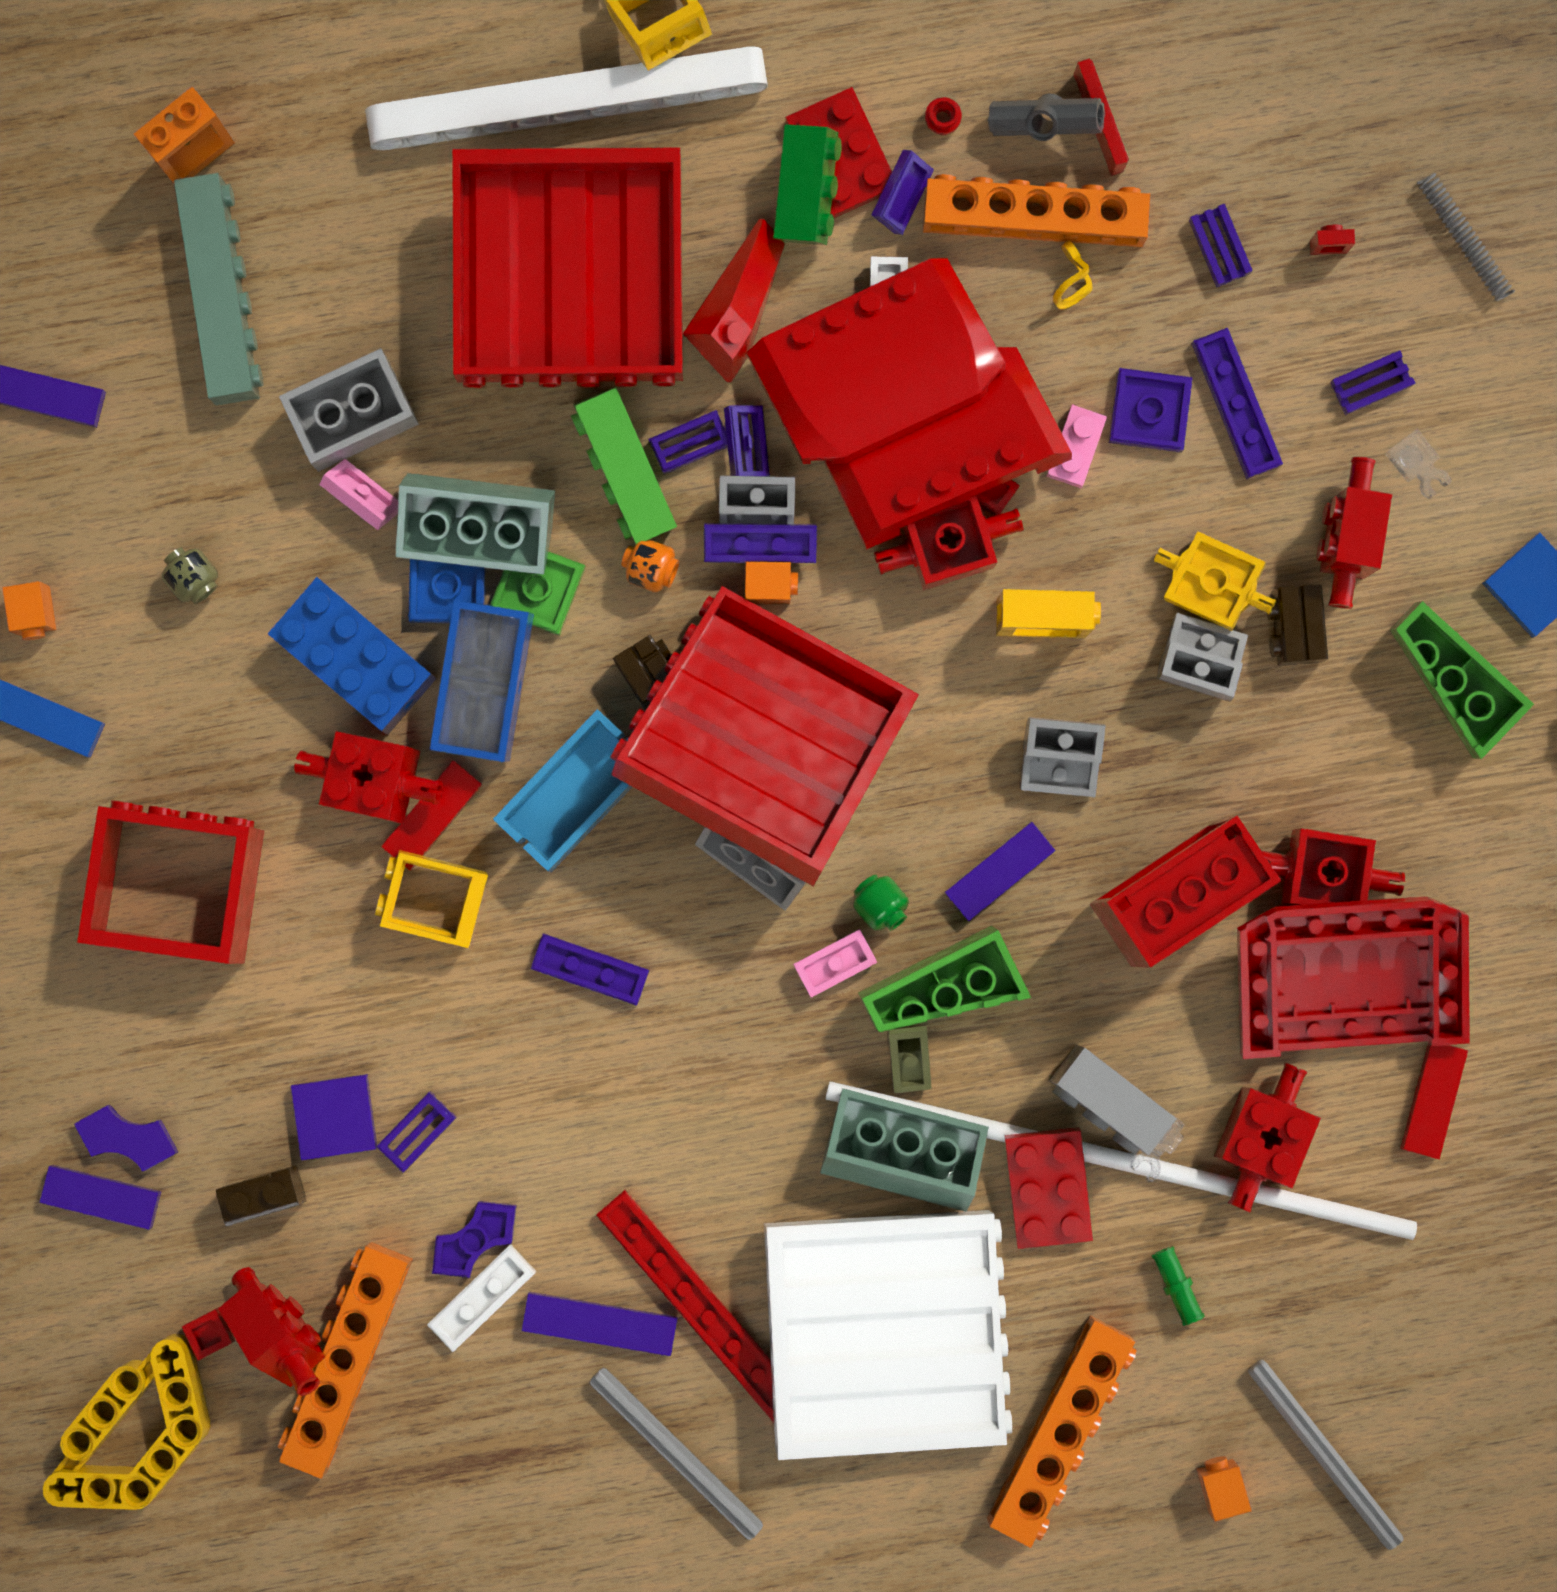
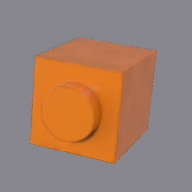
[745,562,798,605]
[2,581,56,640]
[1196,1456,1252,1522]

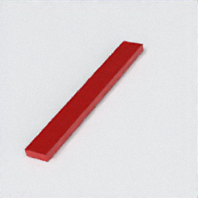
[596,1189,774,1423]

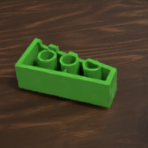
[571,387,677,544]
[1390,601,1534,759]
[858,925,1031,1032]

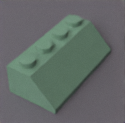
[395,473,555,575]
[820,1088,989,1212]

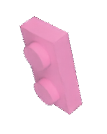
[1047,405,1107,488]
[319,459,398,530]
[793,929,877,997]

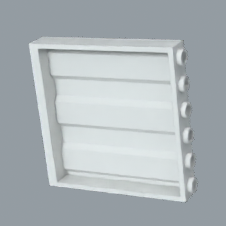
[764,1210,1012,1460]

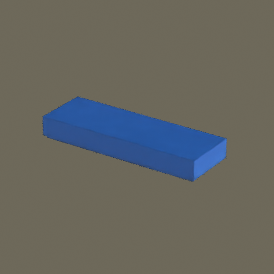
[0,680,105,758]

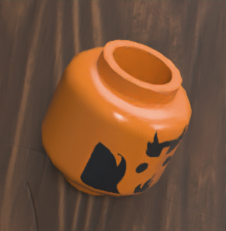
[621,539,679,592]

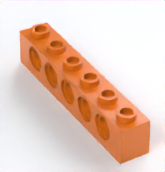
[923,174,1150,247]
[278,1242,413,1479]
[987,1315,1136,1548]

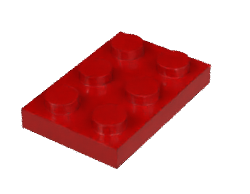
[785,87,892,219]
[1004,1127,1093,1249]

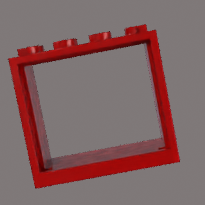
[77,800,265,964]
[1090,815,1281,968]

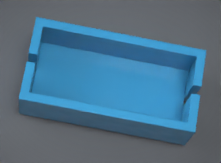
[493,709,632,873]

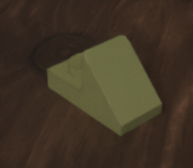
[887,1026,932,1094]

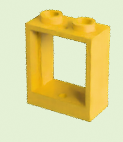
[604,0,712,71]
[996,589,1101,639]
[375,850,488,948]

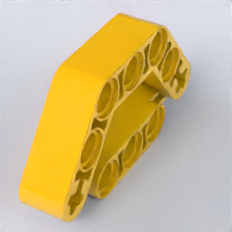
[42,1334,211,1510]

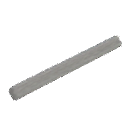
[1248,1360,1403,1550]
[589,1367,763,1540]

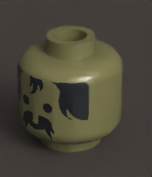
[162,547,218,604]

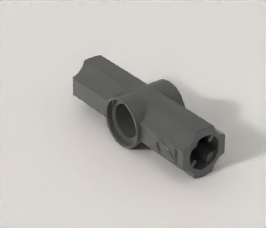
[988,93,1105,141]

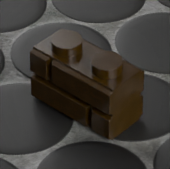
[1267,584,1328,666]
[612,635,672,711]
[216,1165,306,1226]

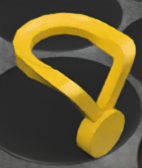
[1053,240,1093,309]

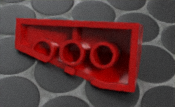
[683,219,785,382]

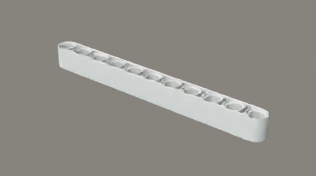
[365,47,768,150]

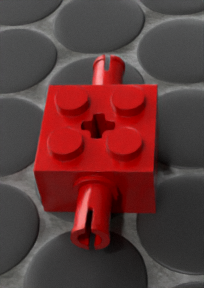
[1316,457,1393,609]
[874,495,1024,591]
[294,731,443,824]
[1261,828,1405,906]
[1214,1063,1321,1213]
[218,1267,325,1396]

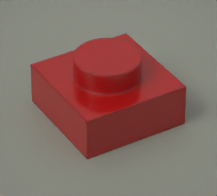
[1310,224,1355,255]
[181,1307,235,1361]

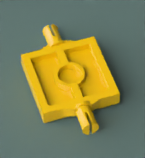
[1154,531,1276,631]

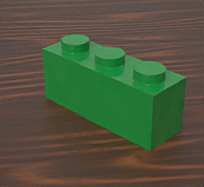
[774,124,842,245]

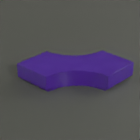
[74,1105,179,1172]
[432,1201,517,1278]

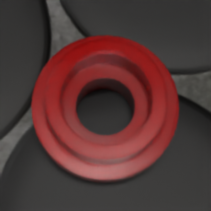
[925,97,962,135]

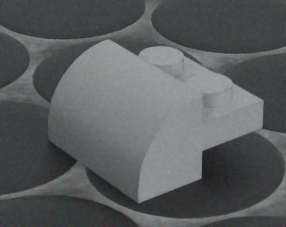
[719,476,795,524]
[1157,613,1248,702]
[1020,717,1106,797]

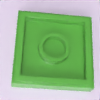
[490,551,586,636]

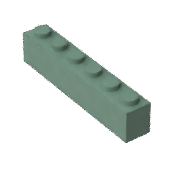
[174,173,263,406]

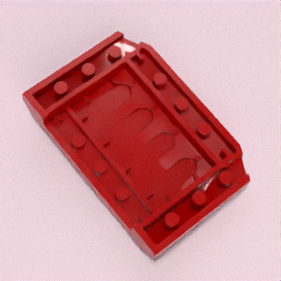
[747,258,1005,464]
[824,347,1072,550]
[1237,896,1470,1059]

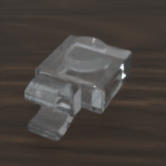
[1130,1115,1185,1182]

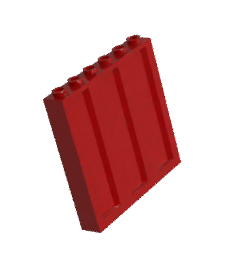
[452,147,683,388]
[610,586,919,887]

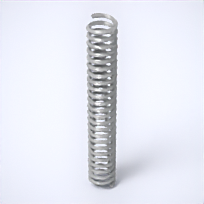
[1417,173,1515,301]

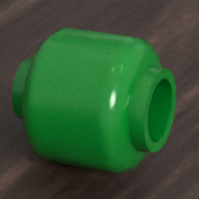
[853,874,909,931]

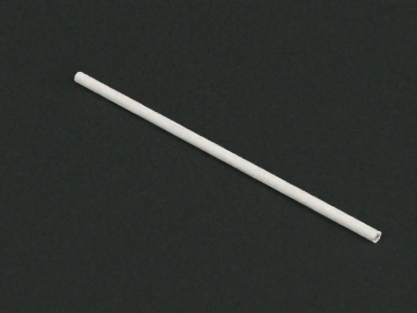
[825,1081,1417,1240]

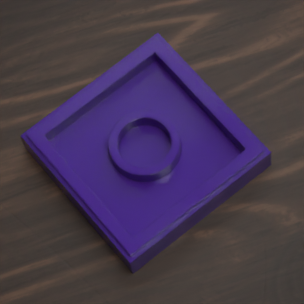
[1108,368,1193,453]
[291,1074,378,1160]

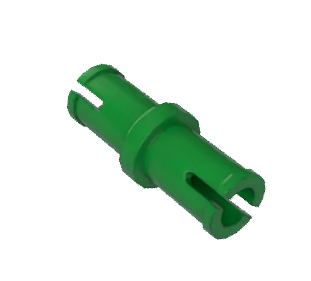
[1151,1246,1205,1326]

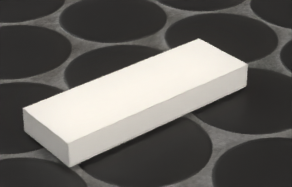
[427,1244,536,1352]

